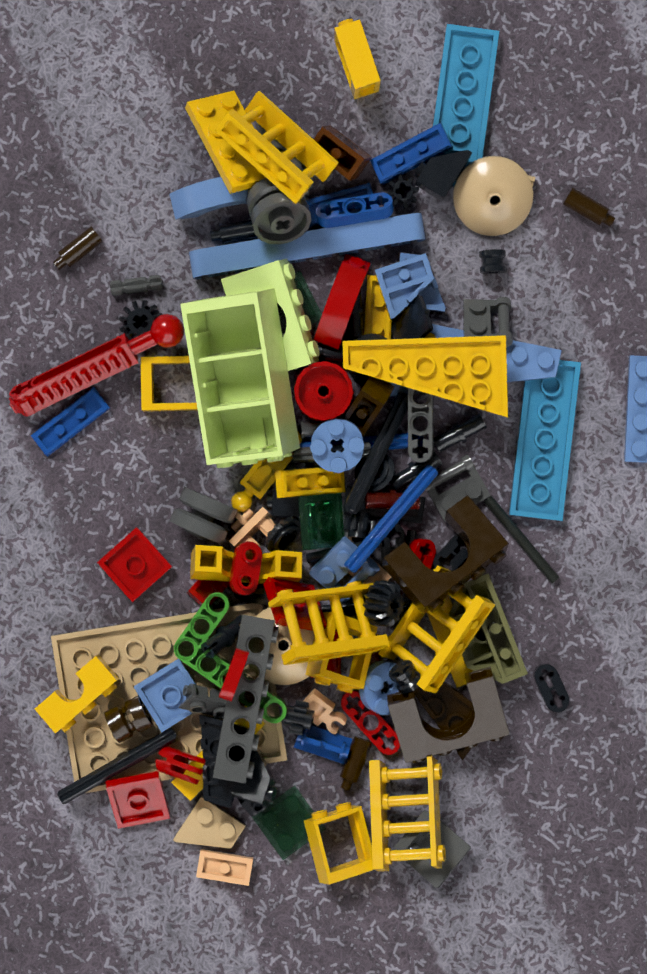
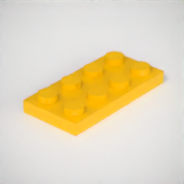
[185,91,266,194]

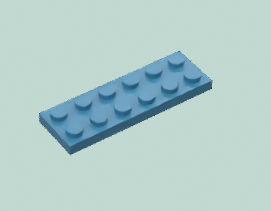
[433,24,499,187]
[509,360,581,521]

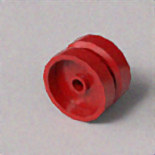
[294,361,353,421]

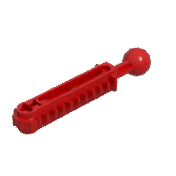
[9,314,185,417]

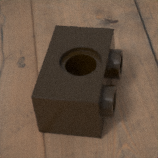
[343,376,395,436]

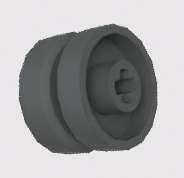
[246,178,311,244]
[169,487,238,544]

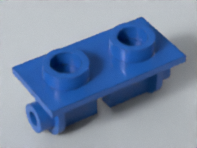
[294,725,352,764]

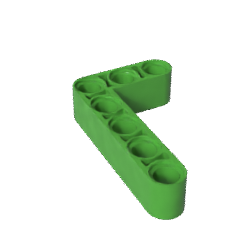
[174,592,287,723]

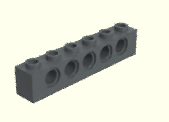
[213,615,279,783]

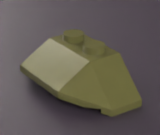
[449,573,528,684]

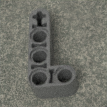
[408,388,434,463]

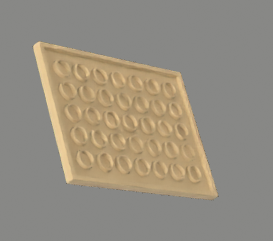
[51,603,287,793]

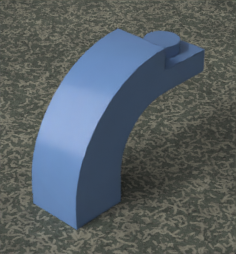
[169,177,250,220]

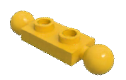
[231,431,302,512]

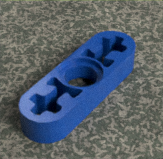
[316,192,394,228]

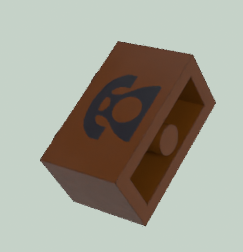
[314,125,372,180]

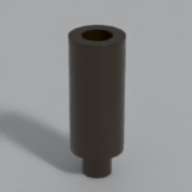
[563,188,615,227]
[53,226,103,270]
[340,736,372,791]

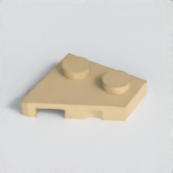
[173,796,246,849]

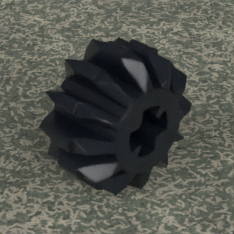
[119,300,163,340]
[363,580,405,627]

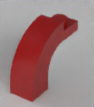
[313,254,371,349]

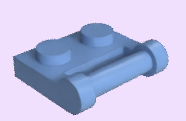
[309,536,380,603]

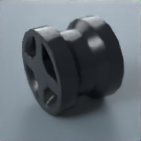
[479,249,506,274]
[389,660,420,694]

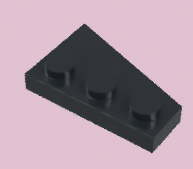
[199,714,249,808]

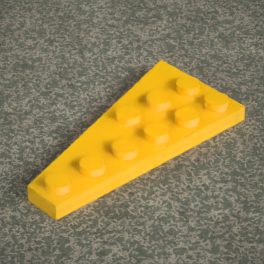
[343,335,508,418]

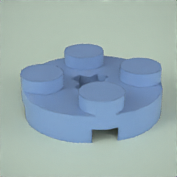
[310,419,364,473]
[359,660,399,715]

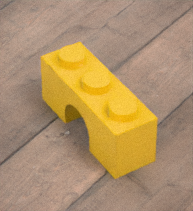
[35,654,120,733]

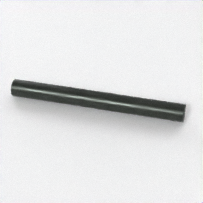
[484,495,559,584]

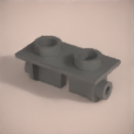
[179,683,226,719]

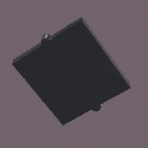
[391,295,433,339]

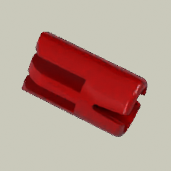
[155,747,206,785]

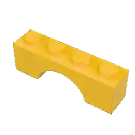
[190,545,302,584]

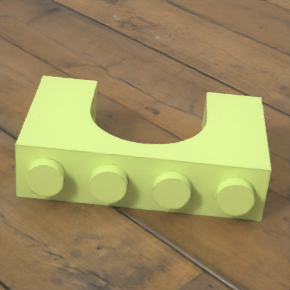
[221,259,320,371]

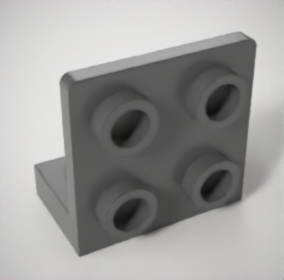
[392,810,471,888]

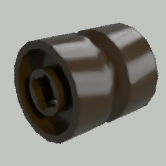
[104,695,153,743]

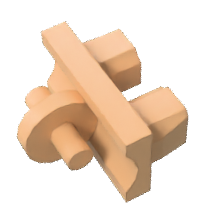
[229,507,276,555]

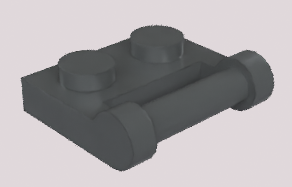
[463,297,513,347]
[426,454,491,522]

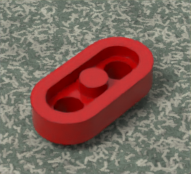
[229,541,262,596]

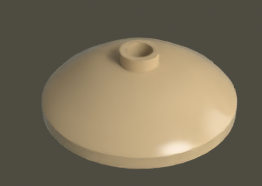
[453,156,533,236]
[248,608,314,685]

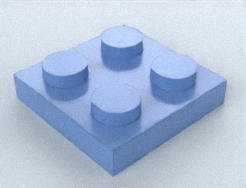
[134,659,196,732]

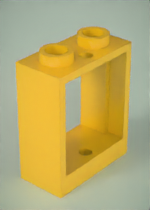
[334,18,381,100]
[140,356,198,412]
[305,612,378,693]
[303,802,373,885]

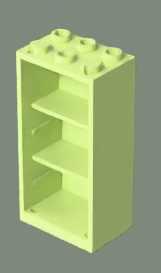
[180,288,300,468]

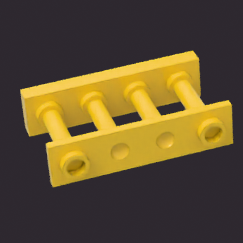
[215,91,339,204]
[378,565,495,693]
[268,581,389,665]
[369,756,446,872]

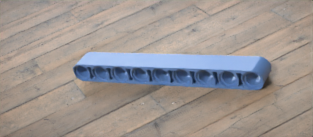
[189,213,426,279]

